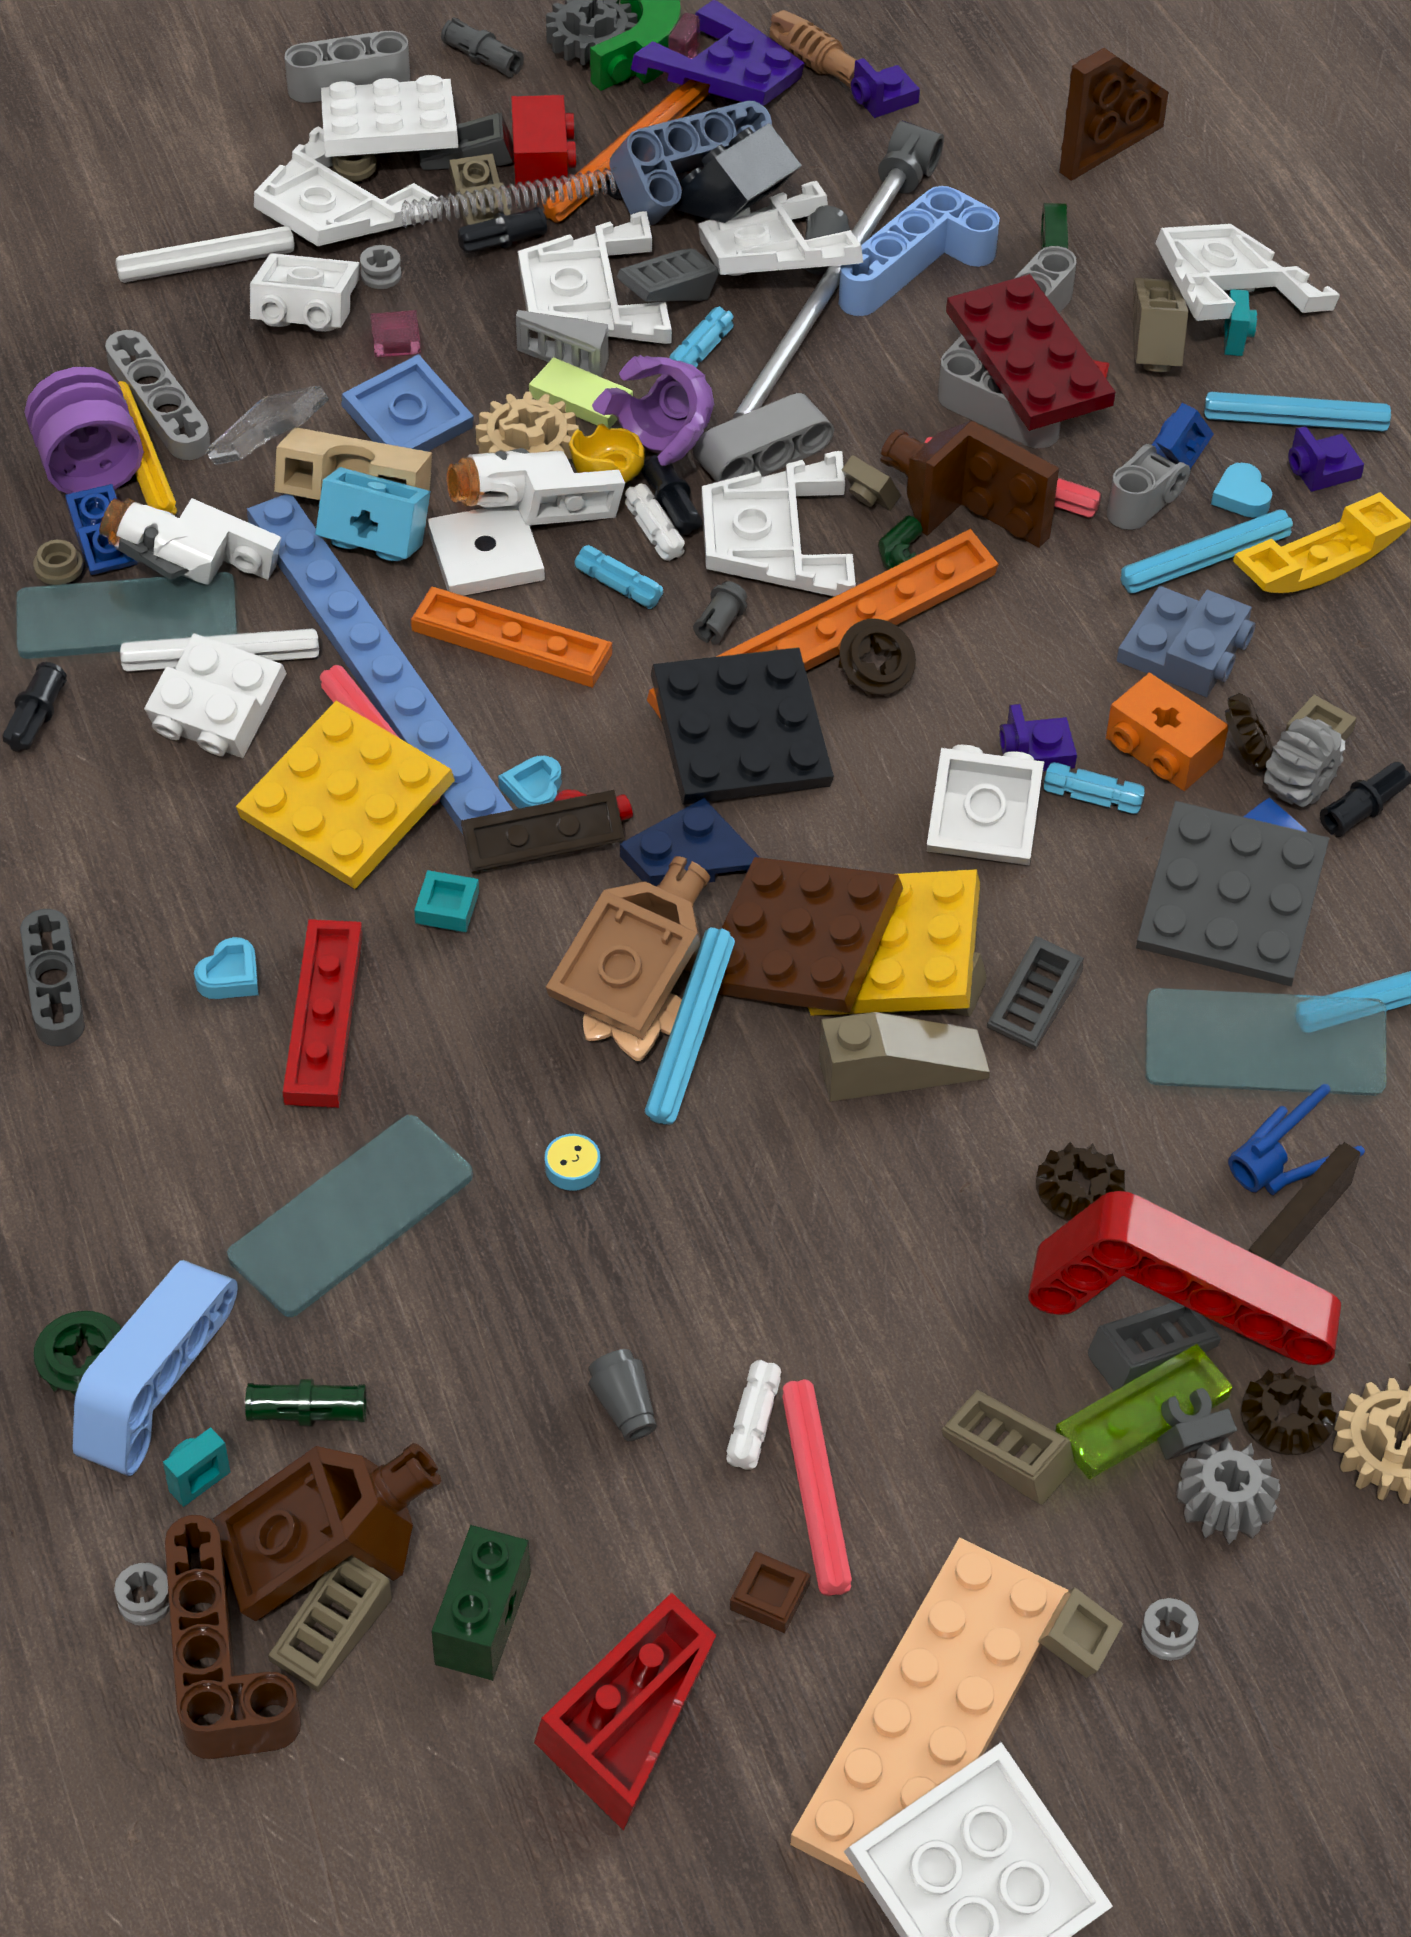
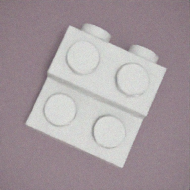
[250,253,360,331]
[144,633,287,758]
[927,745,1044,865]

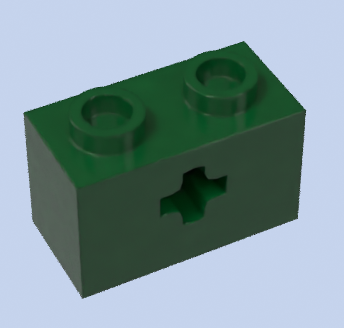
[431,1525,530,1681]

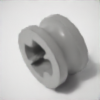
[360,245,402,289]
[114,1563,170,1626]
[1141,1598,1199,1661]

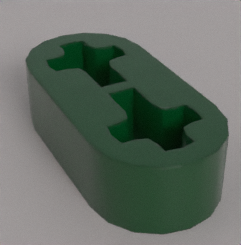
[1041,203,1068,250]

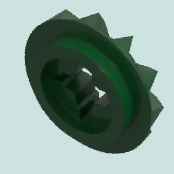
[34,1311,122,1396]

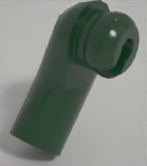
[878,515,923,570]

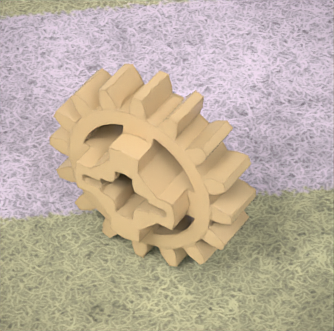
[476,392,579,459]
[1333,1378,1411,1504]

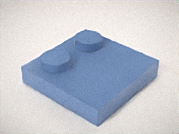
[341,354,474,452]

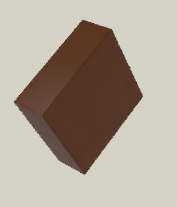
[730,1551,811,1633]

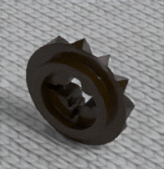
[837,619,916,697]
[1225,693,1273,772]
[1036,1142,1125,1221]
[1241,1367,1337,1455]

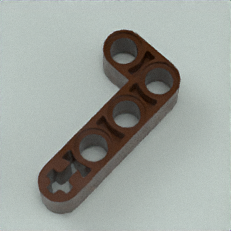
[165,1515,301,1759]

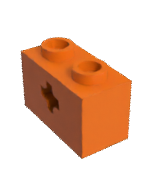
[1106,672,1229,791]

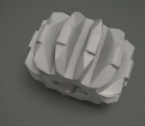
[1264,716,1345,807]
[1176,1438,1280,1544]

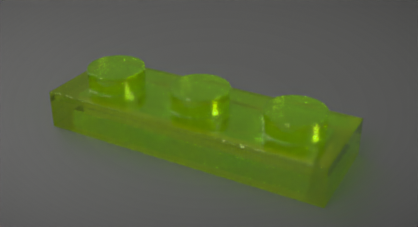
[1055,1344,1233,1480]

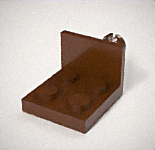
[880,420,1059,548]
[213,1443,441,1621]

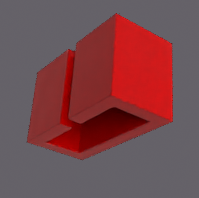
[511,95,576,188]

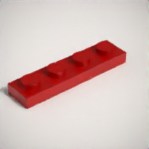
[283,919,363,1108]

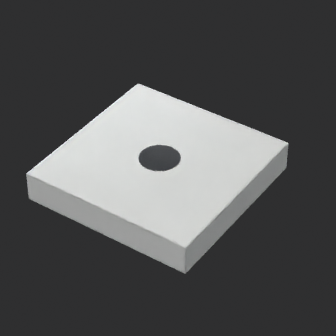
[427,506,545,596]

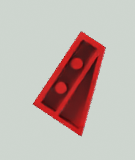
[534,1592,716,1831]

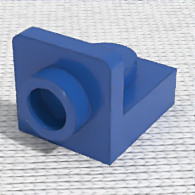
[1152,403,1214,469]

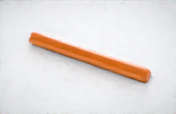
[543,79,710,223]

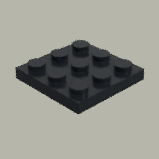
[651,647,834,805]

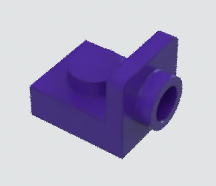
[851,58,920,118]
[1288,426,1364,492]
[999,704,1077,771]

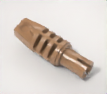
[769,10,857,89]

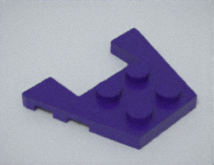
[631,0,805,106]

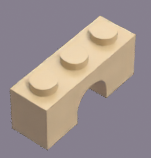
[274,427,432,500]

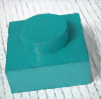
[1223,289,1257,356]
[414,870,479,932]
[163,1427,231,1507]

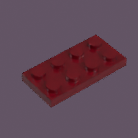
[946,274,1116,431]

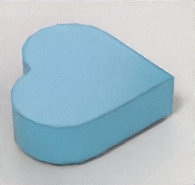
[1211,463,1272,518]
[498,755,562,809]
[194,937,259,999]

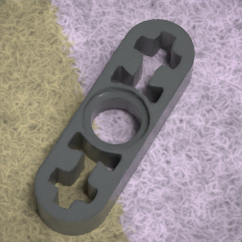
[20,909,85,1046]

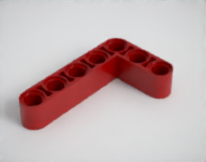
[1028,1191,1341,1365]

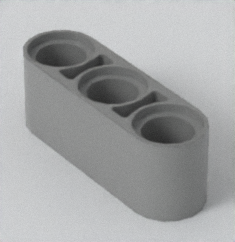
[285,31,410,103]
[693,393,834,482]

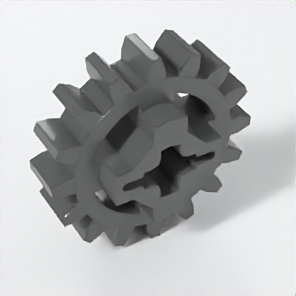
[546,0,637,65]

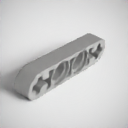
[105,330,211,460]

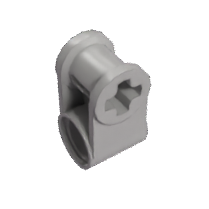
[1106,444,1190,530]

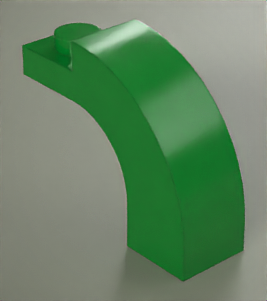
[590,0,681,91]

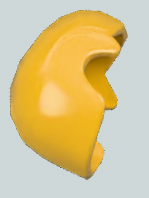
[569,424,645,483]

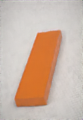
[411,586,612,688]

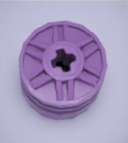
[24,367,144,494]

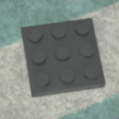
[1136,801,1329,987]

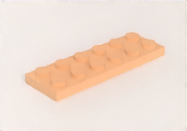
[790,1537,1068,1883]

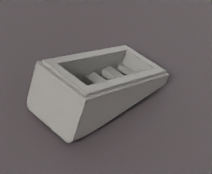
[516,310,609,377]

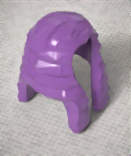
[592,355,714,466]

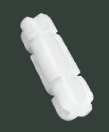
[625,483,685,561]
[726,1360,781,1470]

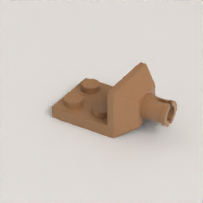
[546,856,710,1040]

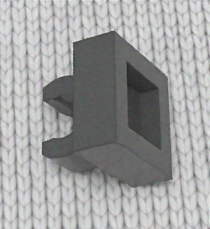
[1157,1388,1237,1460]

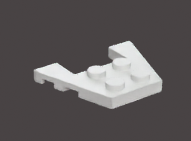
[254,126,443,246]
[698,181,863,276]
[518,211,672,344]
[1155,224,1340,321]
[701,451,856,597]

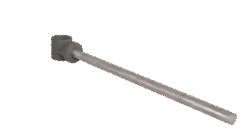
[733,120,944,419]

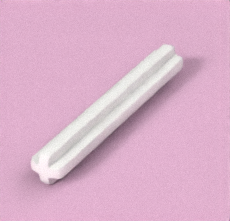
[116,226,295,283]
[120,628,319,672]

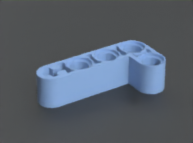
[838,186,1000,316]
[73,1260,238,1476]

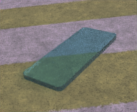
[17,572,237,659]
[1145,988,1387,1096]
[227,1115,473,1317]

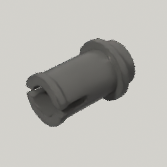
[693,581,747,645]

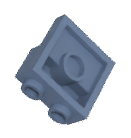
[1117,585,1256,697]

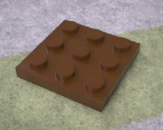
[718,857,903,1013]

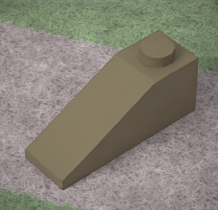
[1133,278,1188,372]
[819,1012,990,1102]

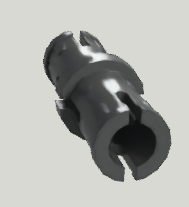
[441,17,524,78]

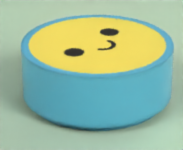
[545,1134,600,1191]

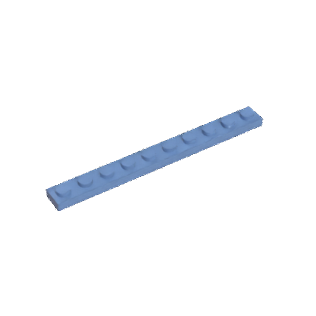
[247,494,513,835]

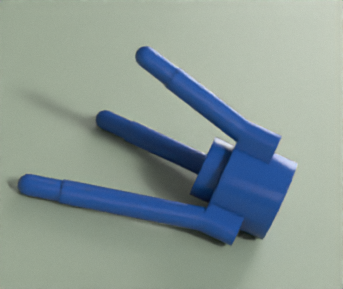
[1228,1084,1365,1195]

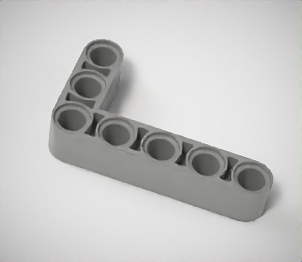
[938,246,1077,448]

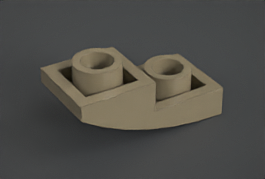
[449,153,511,226]

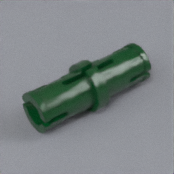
[245,1379,367,1426]

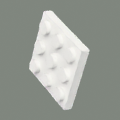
[321,75,458,157]
[844,1742,1113,1937]

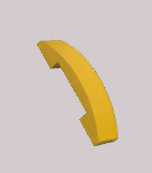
[1233,492,1411,593]

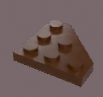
[1059,48,1169,181]

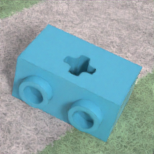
[315,467,431,561]

